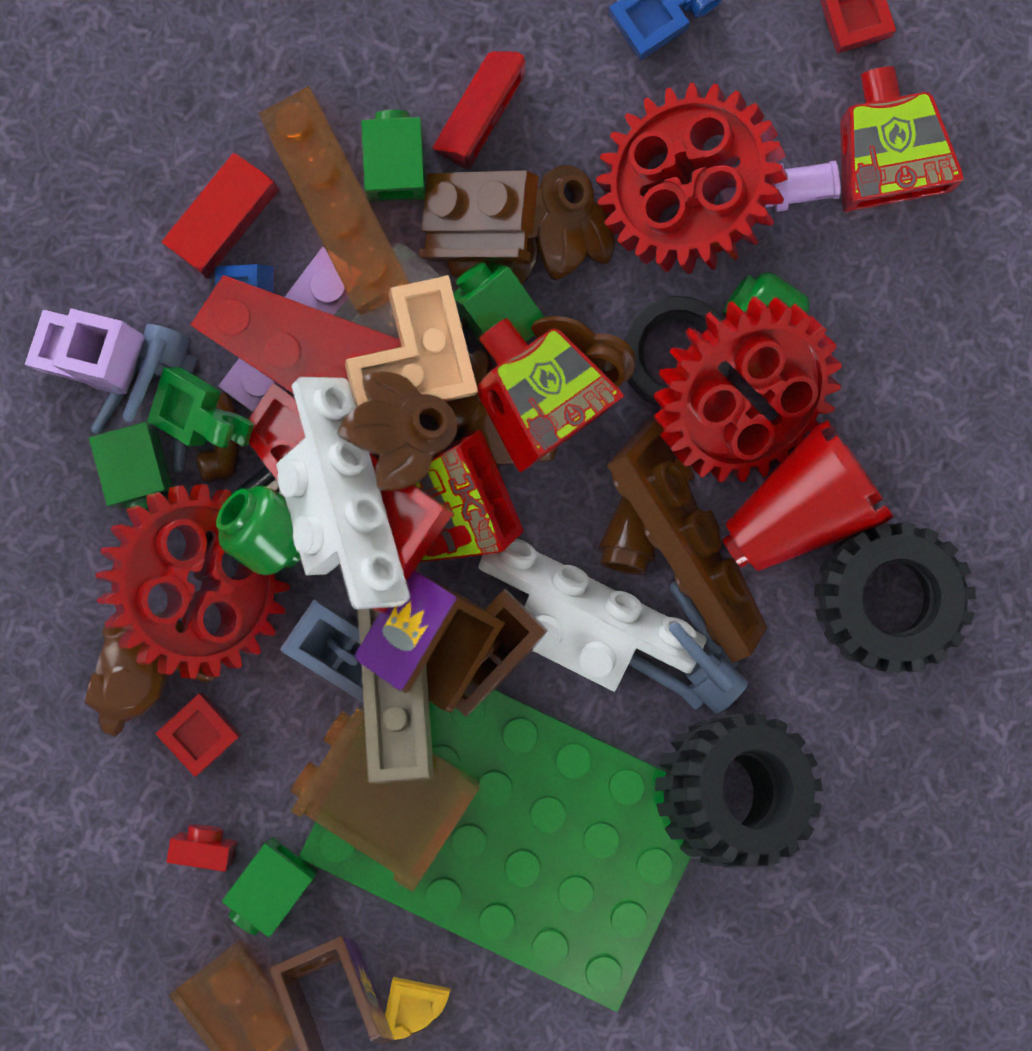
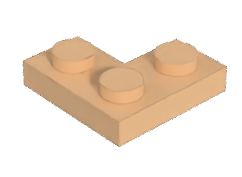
[344,275,478,407]

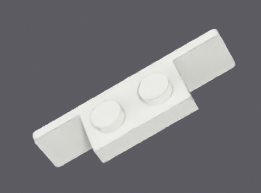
[276,377,410,609]
[478,539,707,692]

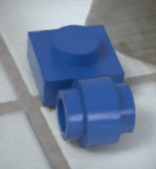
[609,0,722,61]

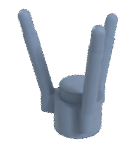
[91,324,198,474]
[629,582,748,714]

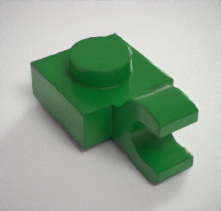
[147,367,254,448]

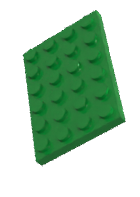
[298,689,691,1012]

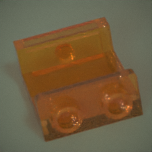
[290,705,481,892]

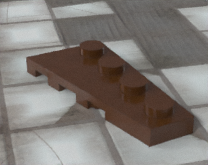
[607,416,768,663]

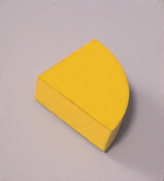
[385,977,450,1040]

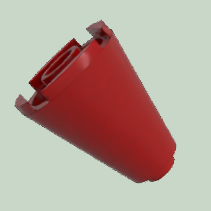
[722,419,894,571]

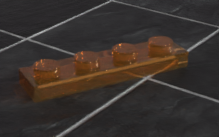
[258,86,410,316]

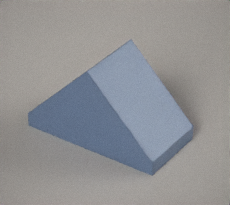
[280,599,364,703]

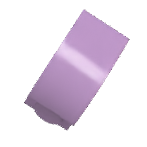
[25,308,145,394]

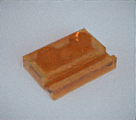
[169,939,296,1051]

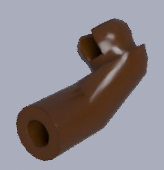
[196,393,240,483]

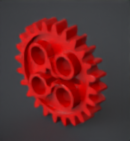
[596,83,788,274]
[654,296,842,483]
[95,484,290,679]

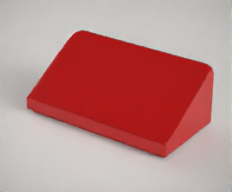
[433,51,526,170]
[161,152,279,279]

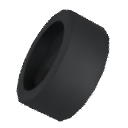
[624,296,732,409]

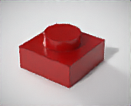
[820,0,896,54]
[155,692,242,777]
[166,824,238,872]

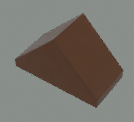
[456,589,548,717]

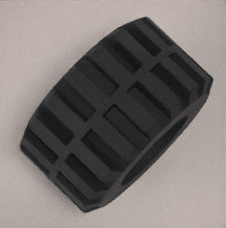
[814,522,976,673]
[655,713,823,867]

